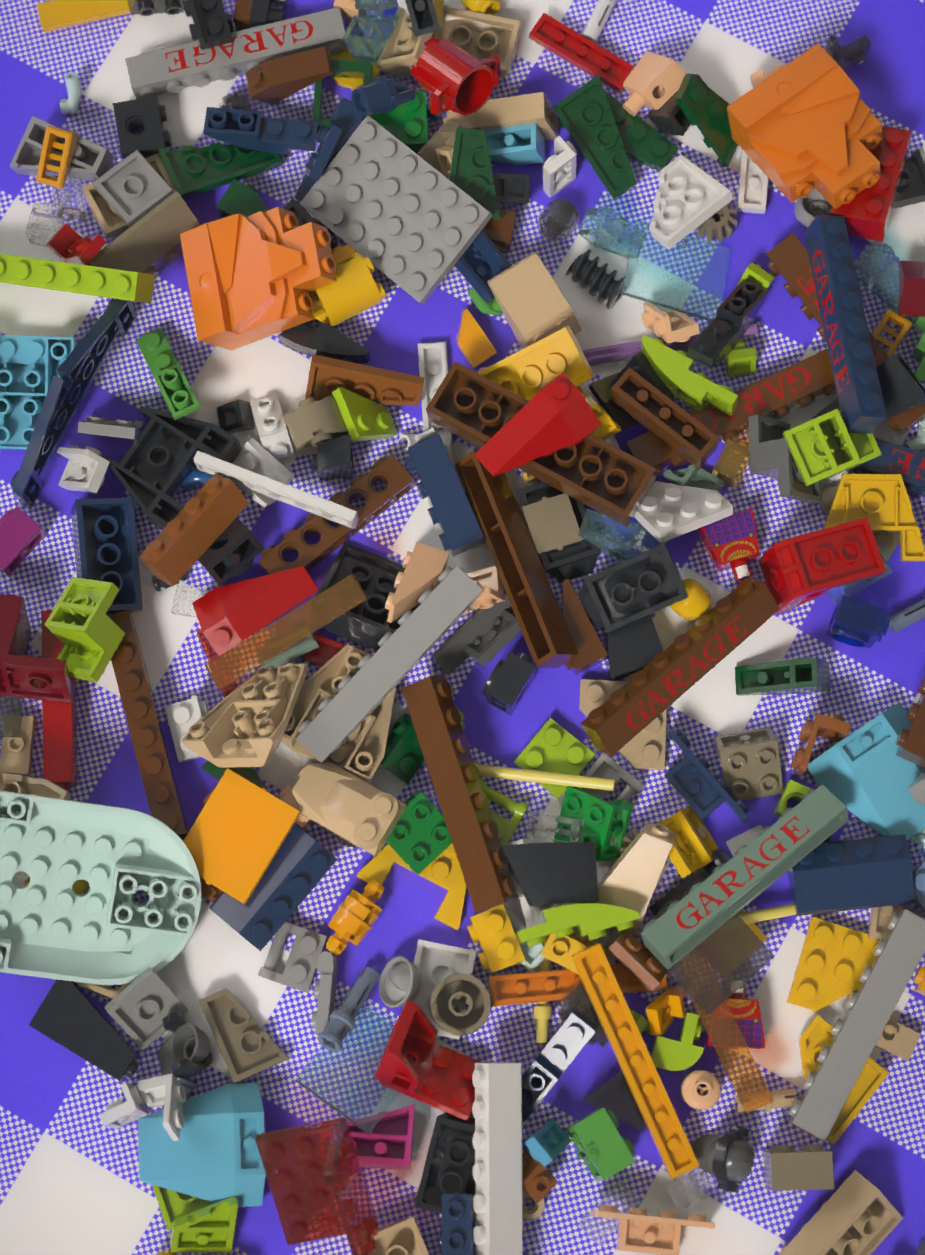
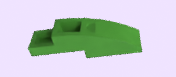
[135,327,201,420]

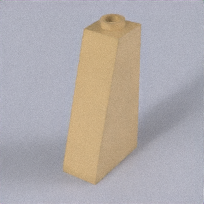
[444,92,558,140]
[596,822,675,936]

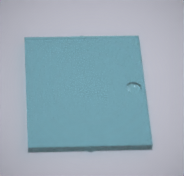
[621,220,731,322]
[295,1005,400,1135]

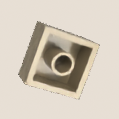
[763,1144,834,1191]

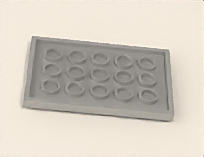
[300,116,493,305]

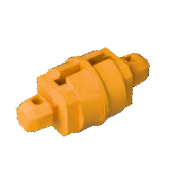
[326,880,385,956]

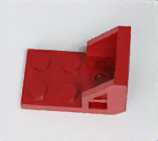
[758,517,886,614]
[374,1000,483,1121]

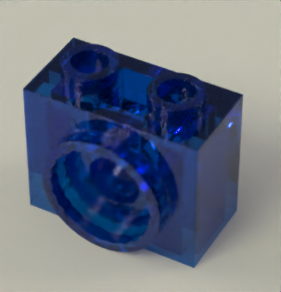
[826,596,890,648]

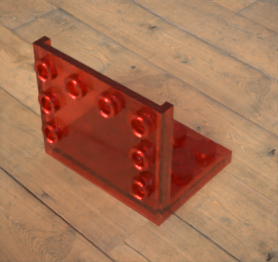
[256,1117,378,1255]

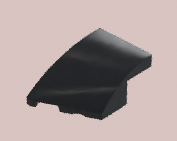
[501,842,599,907]

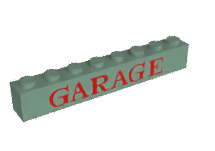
[641,784,849,970]

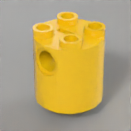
[309,252,386,327]

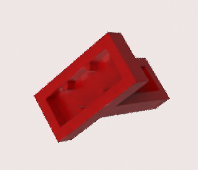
[46,223,107,266]

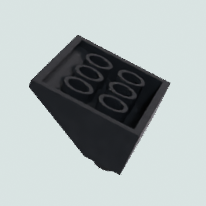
[308,542,420,651]

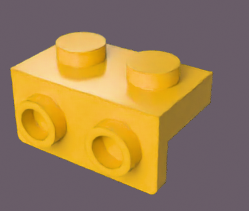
[467,904,525,975]

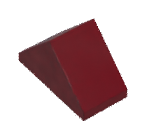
[898,260,925,317]

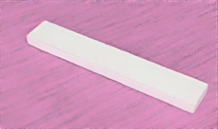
[418,342,454,508]
[193,451,359,529]

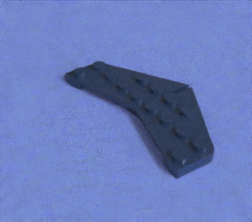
[10,298,137,509]

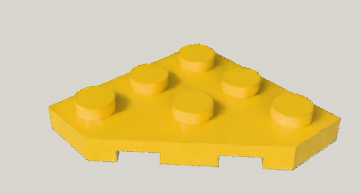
[786,917,879,1012]
[798,1015,889,1144]

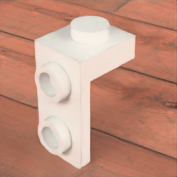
[250,395,295,460]
[138,1073,186,1141]

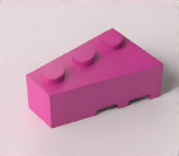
[318,1104,415,1171]

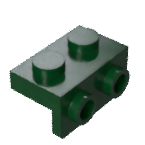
[380,713,425,784]

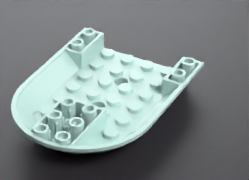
[0,791,201,985]

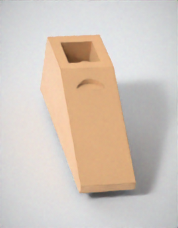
[385,542,450,623]

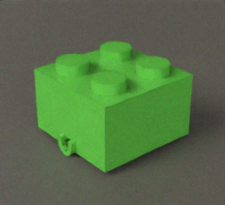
[565,1107,636,1182]

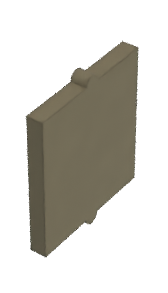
[522,493,583,555]

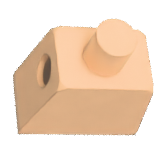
[623,51,687,116]

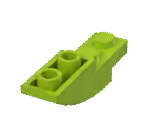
[641,335,738,416]
[517,903,640,947]

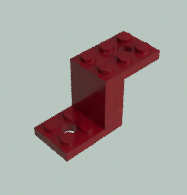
[0,594,73,703]

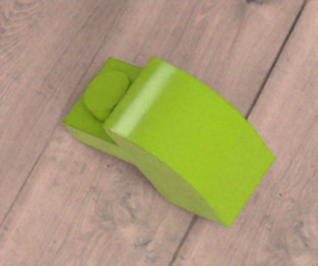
[651,1012,704,1071]

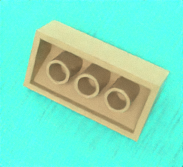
[779,1170,903,1255]

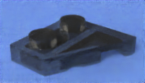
[583,1070,647,1132]

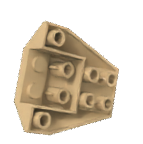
[281,644,396,783]
[181,663,309,768]

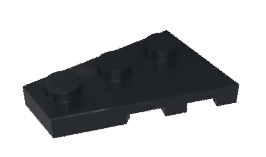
[893,150,925,209]

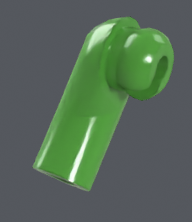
[468,288,503,315]

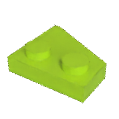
[332,387,398,442]
[170,1196,238,1253]

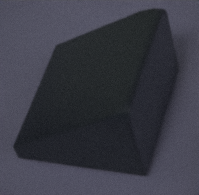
[216,399,255,434]

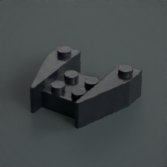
[104,406,243,531]

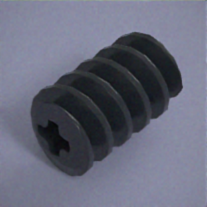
[565,249,627,309]

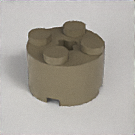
[283,395,349,455]
[430,973,491,1036]

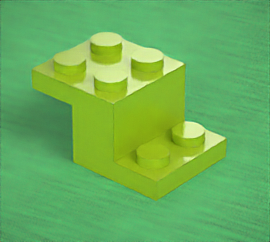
[782,409,882,487]
[45,577,126,682]

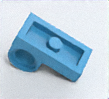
[523,1117,572,1167]

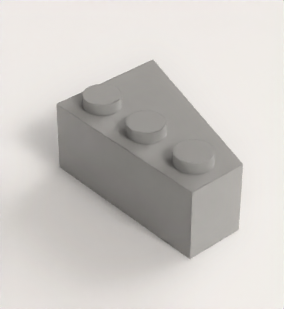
[9,116,114,181]

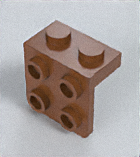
[790,713,851,777]

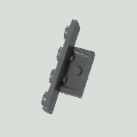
[432,589,521,675]

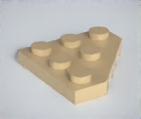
[579,679,667,771]

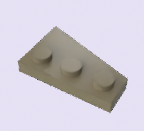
[199,988,289,1084]

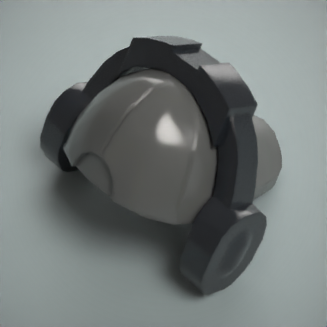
[158,1013,213,1078]
[691,1125,755,1193]

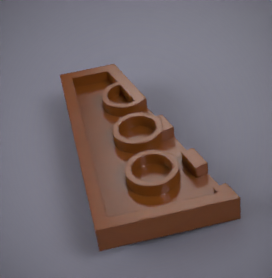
[305,355,425,406]

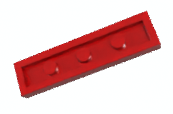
[529,13,635,93]

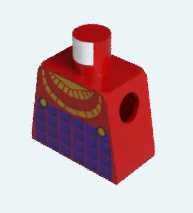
[697,509,759,581]
[705,980,765,1049]

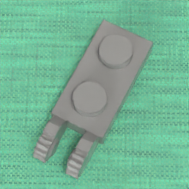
[311,951,338,1035]

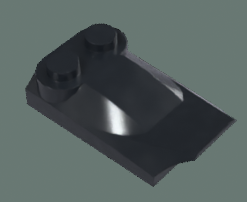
[518,481,600,583]
[578,543,689,632]
[414,1111,475,1222]

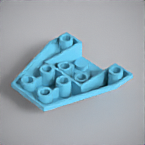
[0,335,75,450]
[807,702,925,840]
[138,1083,266,1207]

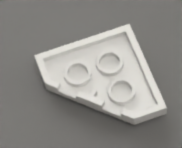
[649,155,734,250]
[634,481,733,543]

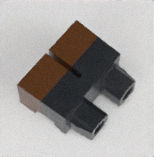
[233,0,288,31]

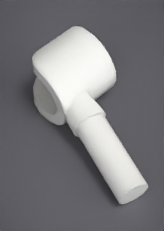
[399,426,438,451]

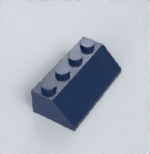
[71,498,143,616]
[209,824,337,952]
[787,834,915,916]

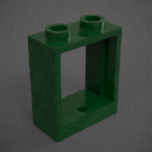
[313,59,373,134]

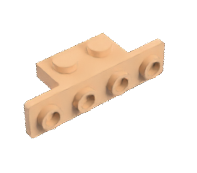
[590,1204,715,1255]

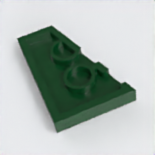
[675,74,738,168]
[449,127,501,220]

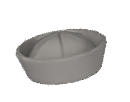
[794,188,833,228]
[379,956,421,1008]

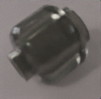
[538,199,579,241]

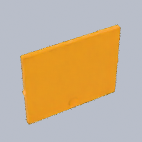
[183,768,301,905]

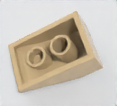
[487,252,582,349]

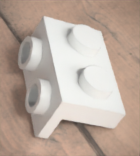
[57,445,110,493]

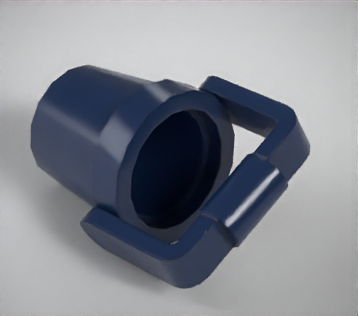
[351,76,415,116]

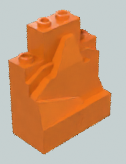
[726,43,883,209]
[180,207,337,351]

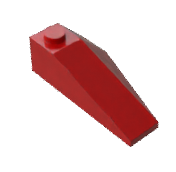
[474,372,601,477]
[192,565,319,656]

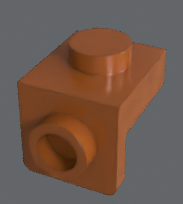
[522,1150,557,1203]

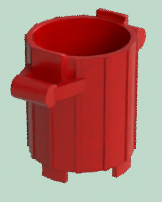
[411,37,501,116]

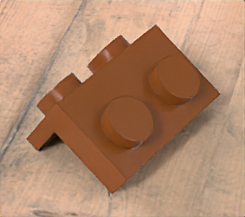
[606,929,669,991]

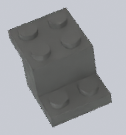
[747,415,822,504]

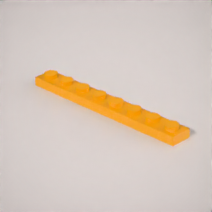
[571,943,699,1179]

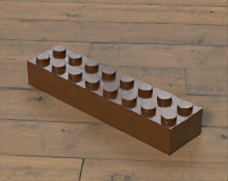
[426,361,656,527]

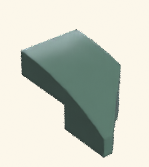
[663,465,725,493]

